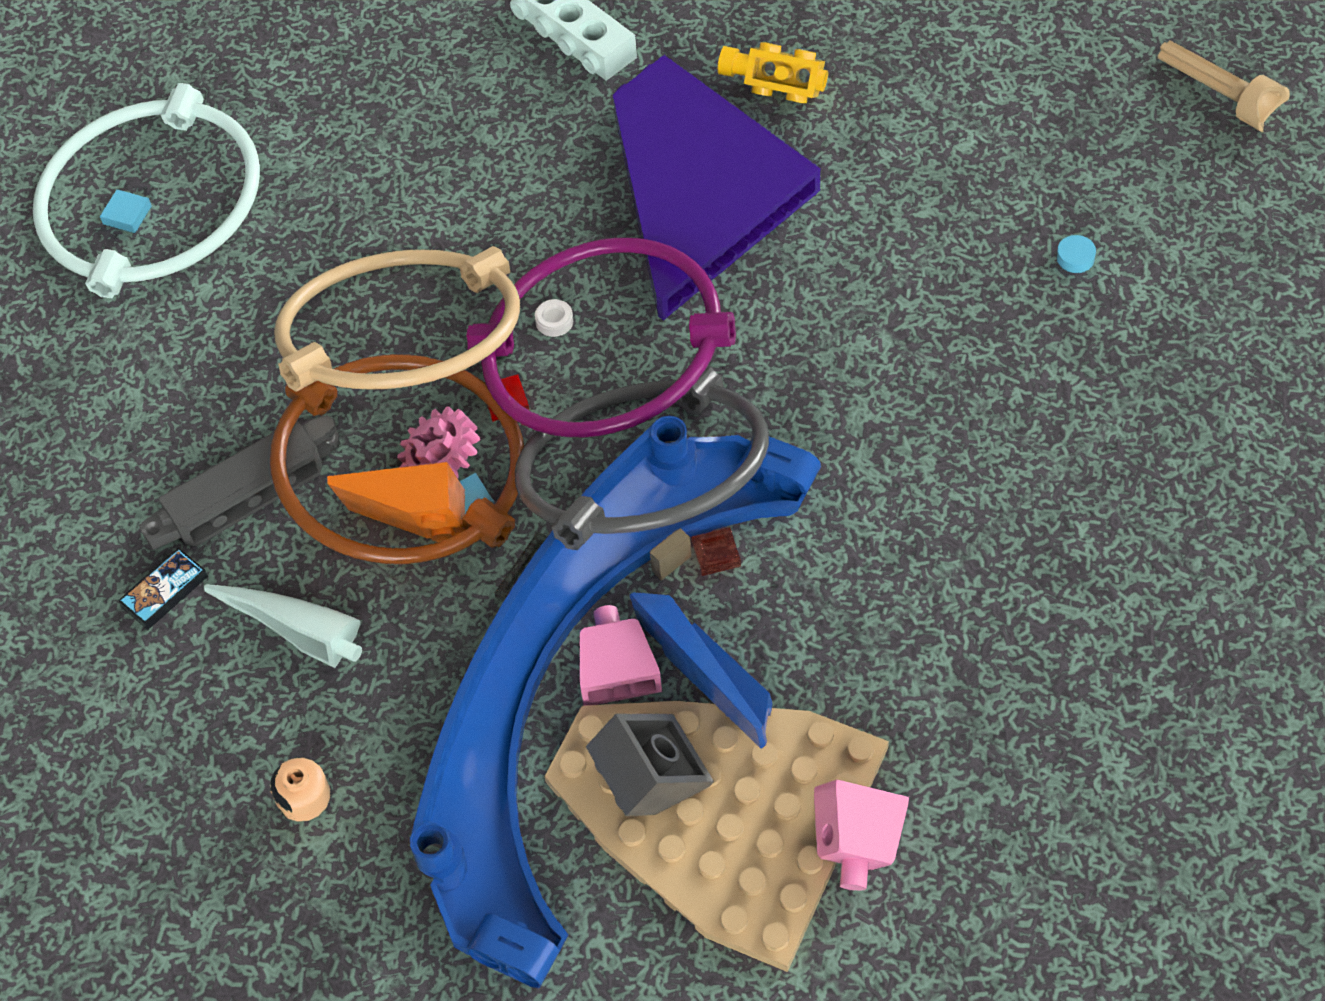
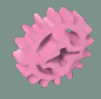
[397,407,480,478]

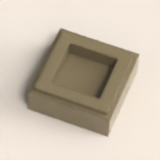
[650,528,692,580]

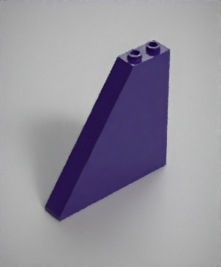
[613,55,820,321]

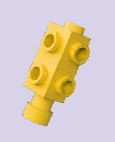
[718,42,828,103]

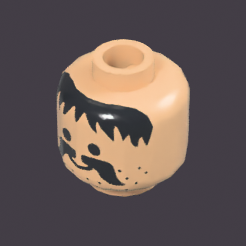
[270,758,330,822]

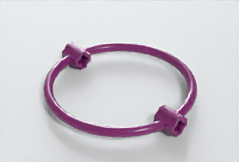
[466,238,736,438]

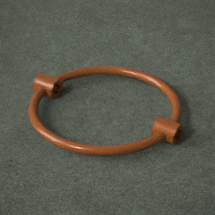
[270,354,524,564]

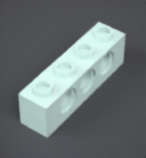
[510,0,637,81]

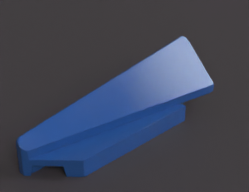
[630,592,773,749]

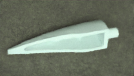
[204,584,362,668]

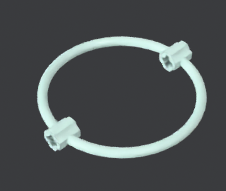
[33,83,260,299]

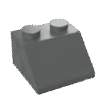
[586,714,714,816]

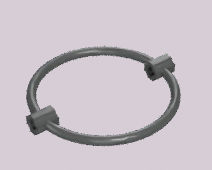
[515,366,769,550]

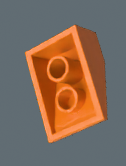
[327,462,466,542]

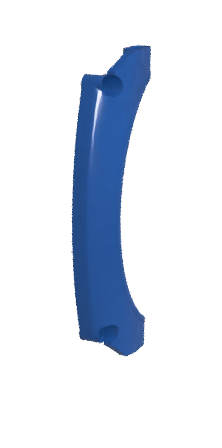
[409,416,821,988]

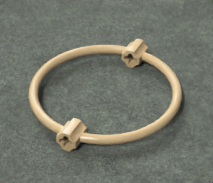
[274,246,520,392]

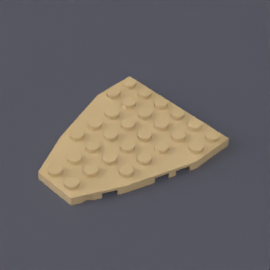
[545,701,889,972]

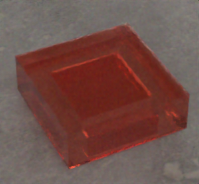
[691,527,741,576]

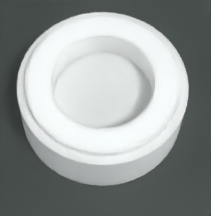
[535,299,573,337]

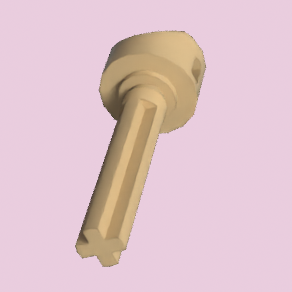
[1158,40,1290,132]

